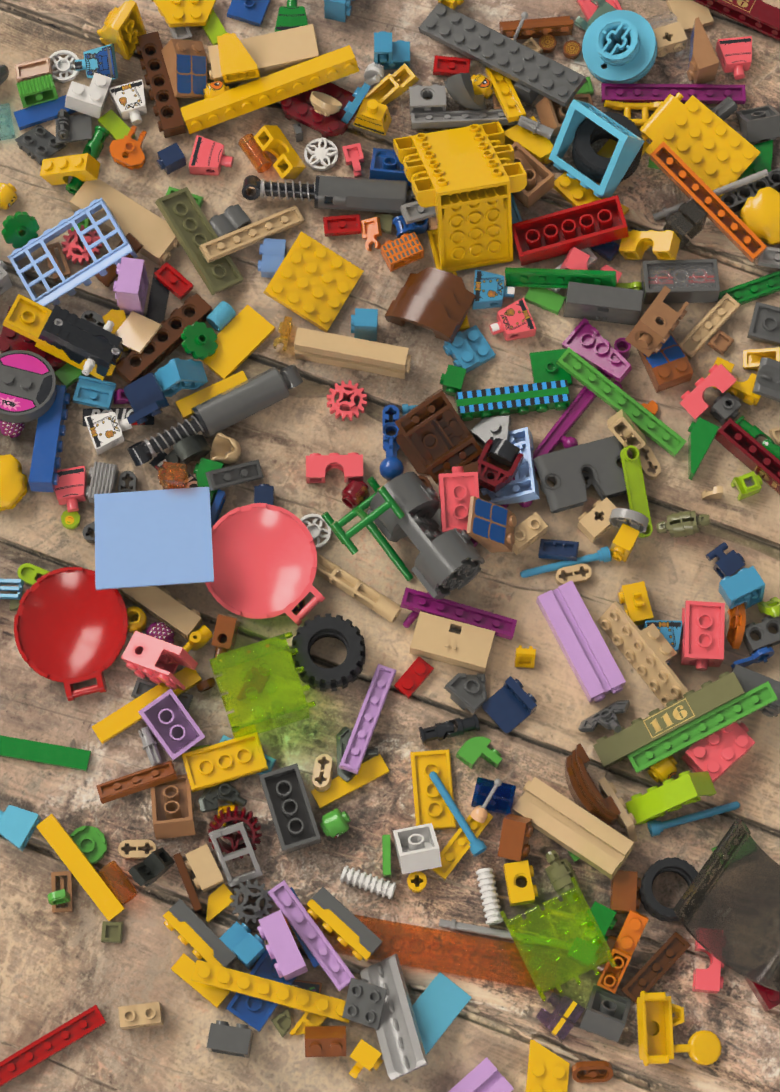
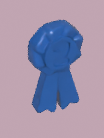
[731,647,774,669]

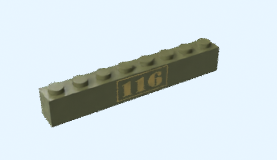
[593,671,745,768]

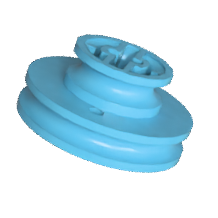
[582,10,658,84]

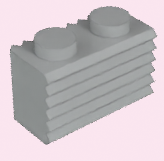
[85,462,119,503]

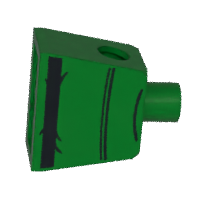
[275,0,308,32]

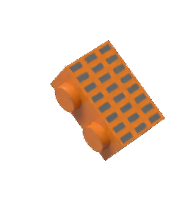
[381,232,424,272]

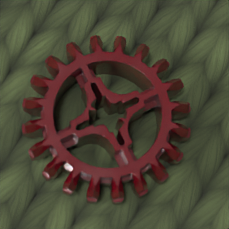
[208,805,262,860]

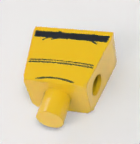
[353,98,392,136]

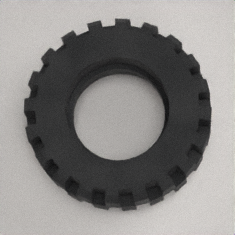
[291,614,365,692]

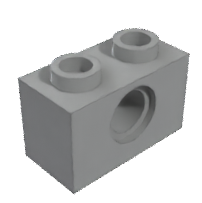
[409,84,446,115]

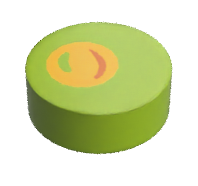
[61,510,81,529]

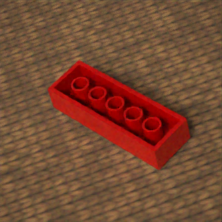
[512,195,628,266]

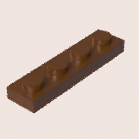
[621,932,691,1005]

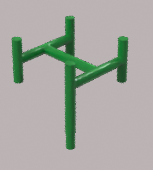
[321,477,414,581]

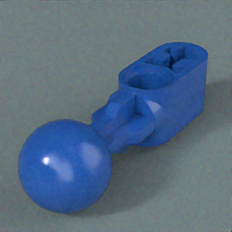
[380,405,404,481]

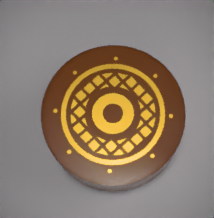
[538,34,557,53]
[563,40,581,59]

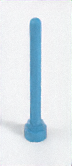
[520,546,611,578]
[429,771,487,856]
[647,801,740,837]

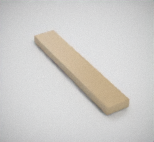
[199,205,305,263]

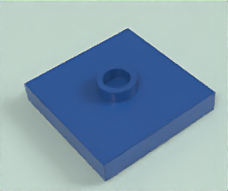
[227,0,271,27]

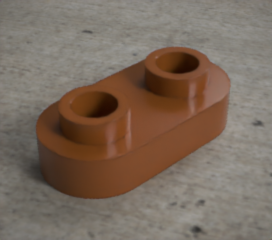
[572,1061,613,1083]

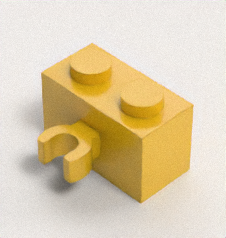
[618,581,654,626]
[349,1039,384,1079]

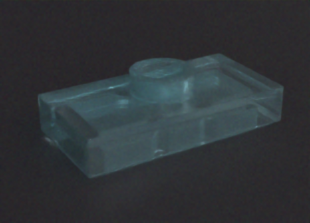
[0,103,16,141]

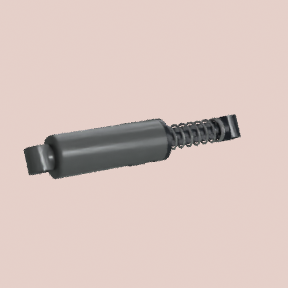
[242,175,417,214]
[127,364,303,466]

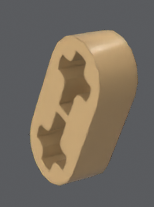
[639,445,661,480]
[555,563,592,586]
[312,754,334,792]
[118,839,157,859]

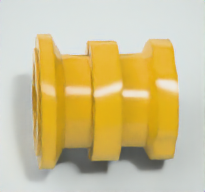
[407,871,427,893]

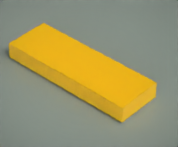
[171,953,230,1008]

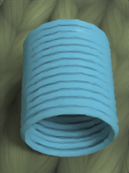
[206,301,236,331]

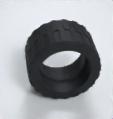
[639,857,703,922]

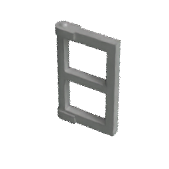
[208,821,263,887]

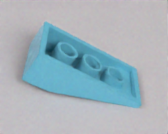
[412,972,472,1056]

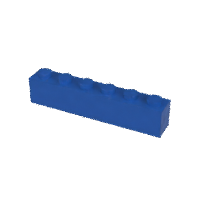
[29,385,70,492]

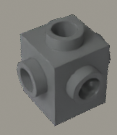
[710,392,741,425]

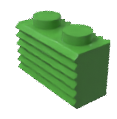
[17,74,59,108]

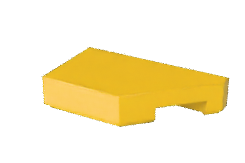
[206,883,234,923]
[290,1012,327,1036]

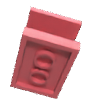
[438,466,479,532]
[681,601,725,671]
[121,631,198,691]
[681,722,756,783]

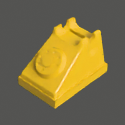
[97,0,146,60]

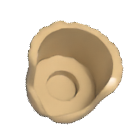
[209,432,241,464]

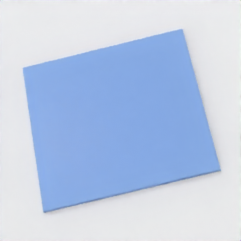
[94,487,214,590]

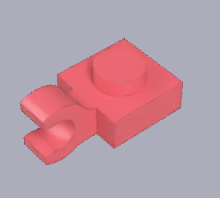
[342,143,364,177]

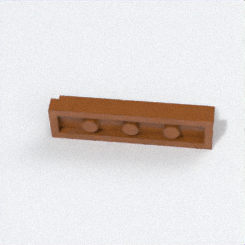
[499,16,573,40]

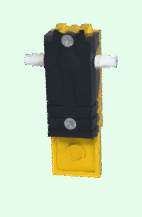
[2,294,124,381]

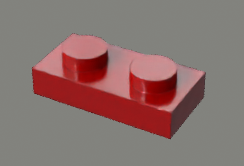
[433,55,470,77]
[323,214,361,237]
[154,262,193,300]
[394,657,434,699]

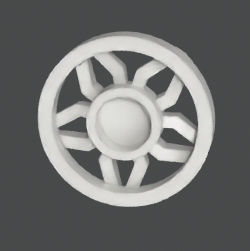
[49,50,80,83]
[304,138,338,171]
[300,514,331,549]

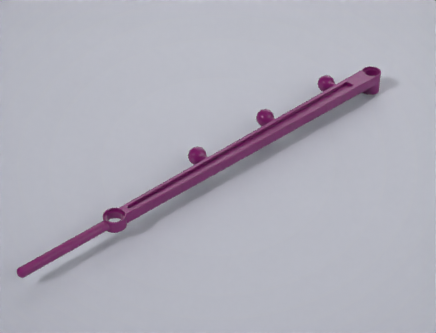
[403,338,631,628]

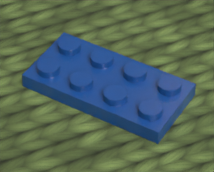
[226,949,306,1032]

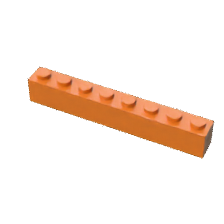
[650,141,767,263]

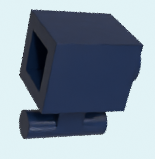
[706,542,746,579]

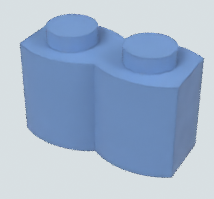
[258,238,286,278]

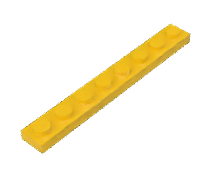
[191,960,350,1023]

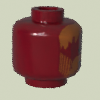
[341,480,370,509]

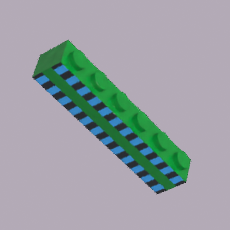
[455,380,570,421]

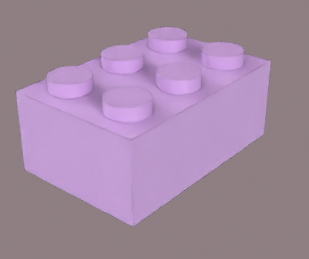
[113,257,149,316]
[138,689,205,760]
[257,910,308,981]

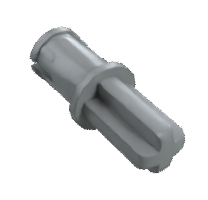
[518,115,554,140]
[138,726,161,766]

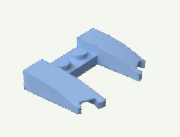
[478,427,540,505]

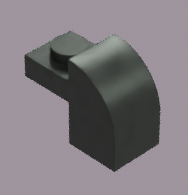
[165,435,212,473]
[128,847,175,887]

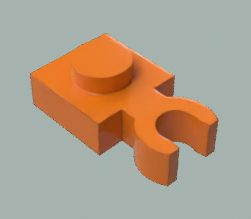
[360,217,382,251]

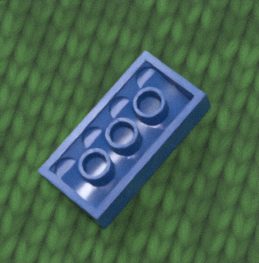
[369,148,412,186]

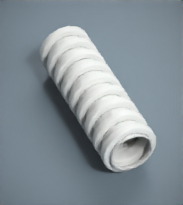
[340,865,396,900]
[476,868,503,925]

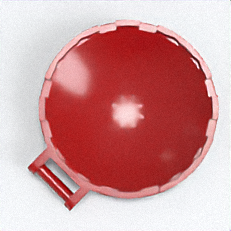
[14,567,129,701]

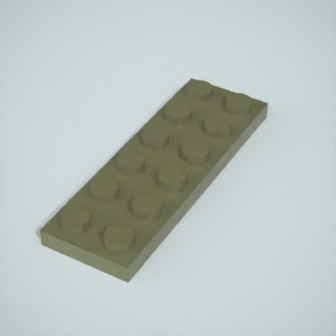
[155,187,244,295]

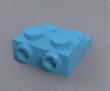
[443,325,496,373]

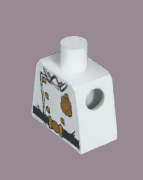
[109,79,147,125]
[84,412,132,455]

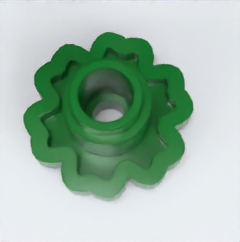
[1,211,40,248]
[181,322,218,360]

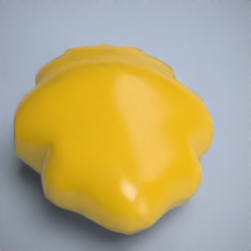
[740,187,780,245]
[0,454,28,511]

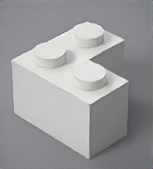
[65,73,112,119]

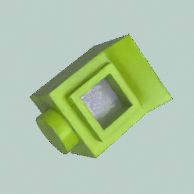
[731,471,763,501]

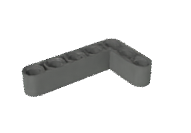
[721,167,780,213]

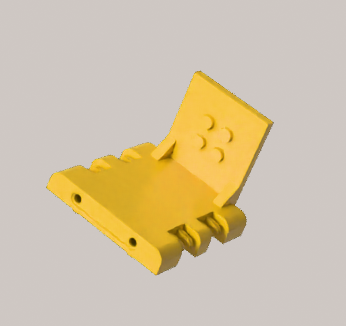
[393,121,527,272]

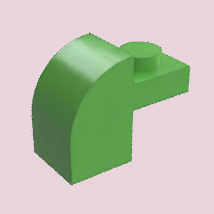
[456,736,502,769]

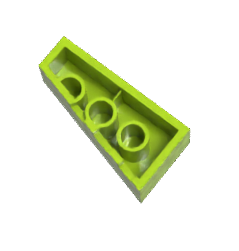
[625,770,717,825]

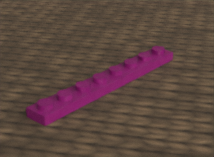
[601,83,746,104]

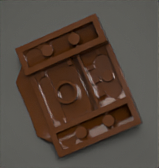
[385,267,476,343]
[395,389,482,484]
[565,743,621,826]

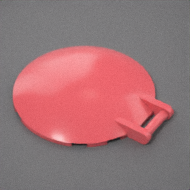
[205,503,326,626]

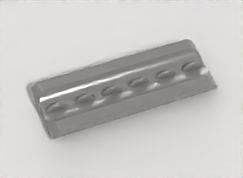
[360,954,428,1081]

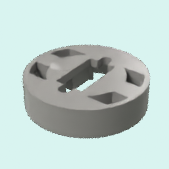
[609,508,649,533]

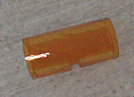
[238,134,273,173]
[99,861,138,905]

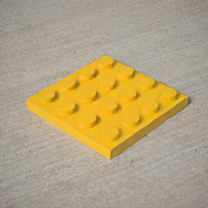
[263,231,364,332]

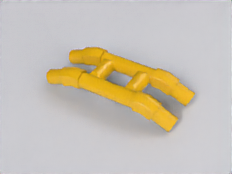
[604,100,663,126]

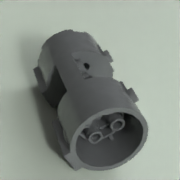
[367,472,485,600]

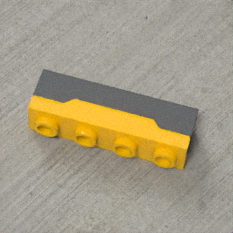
[306,887,383,962]
[163,899,237,968]

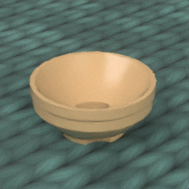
[310,91,342,116]

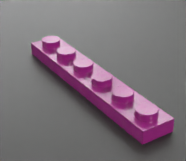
[400,587,517,640]

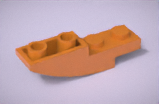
[596,909,649,994]

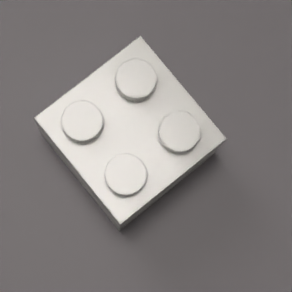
[393,823,442,874]

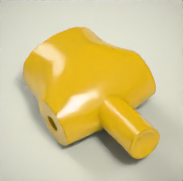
[182,625,213,653]

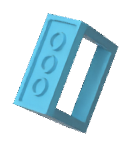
[549,99,644,199]

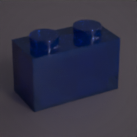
[471,777,516,815]

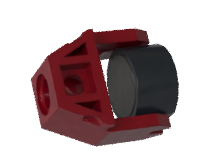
[478,438,524,493]

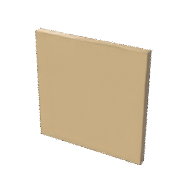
[115,311,162,354]

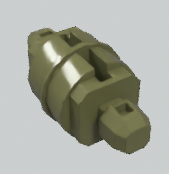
[656,510,711,538]
[545,850,580,904]

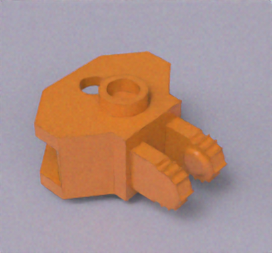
[109,125,147,170]

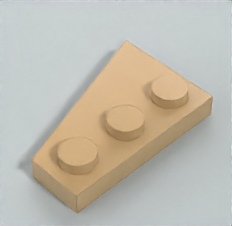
[598,777,637,842]

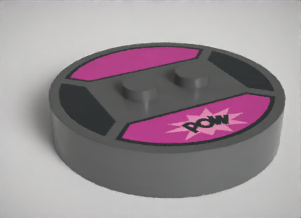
[0,350,57,423]

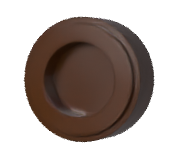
[196,677,217,693]

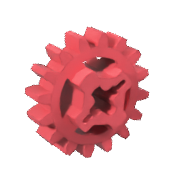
[61,225,102,265]
[327,380,367,421]

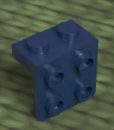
[124,373,170,425]
[482,676,537,734]

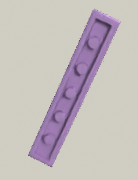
[339,664,396,774]
[268,880,356,992]

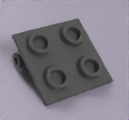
[56,109,92,144]
[15,124,66,166]
[342,978,388,1030]

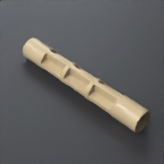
[316,552,402,623]

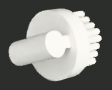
[364,62,385,86]

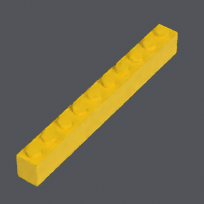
[180,45,359,134]

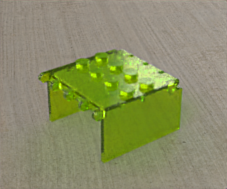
[209,632,316,738]
[500,876,616,1002]

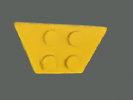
[151,0,216,28]
[525,1040,570,1092]

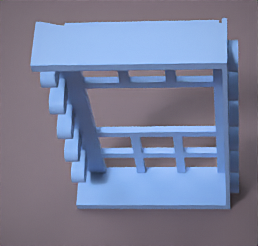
[7,198,138,307]

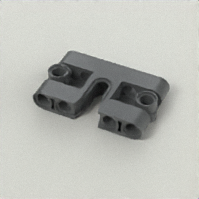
[533,436,630,513]

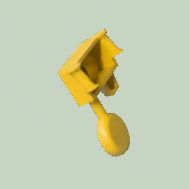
[637,991,722,1066]

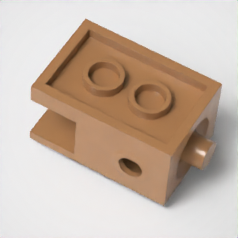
[625,286,689,357]

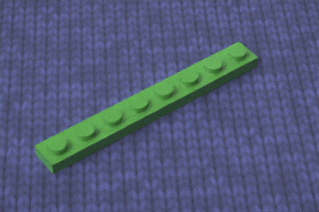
[556,347,687,457]
[627,681,778,773]

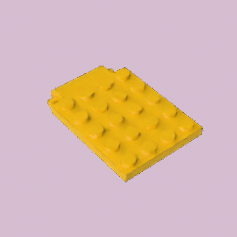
[639,92,761,199]

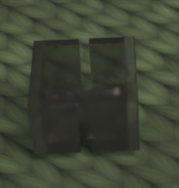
[663,199,708,251]

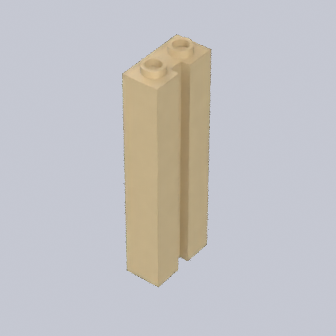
[206,24,320,85]
[69,178,180,266]
[294,327,412,379]
[512,777,634,880]

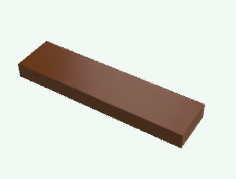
[96,760,178,804]

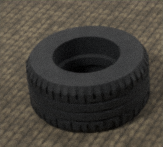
[572,112,643,184]

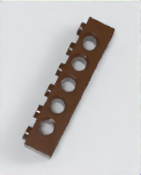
[135,31,186,138]
[115,293,213,385]

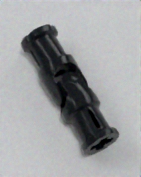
[419,714,480,745]

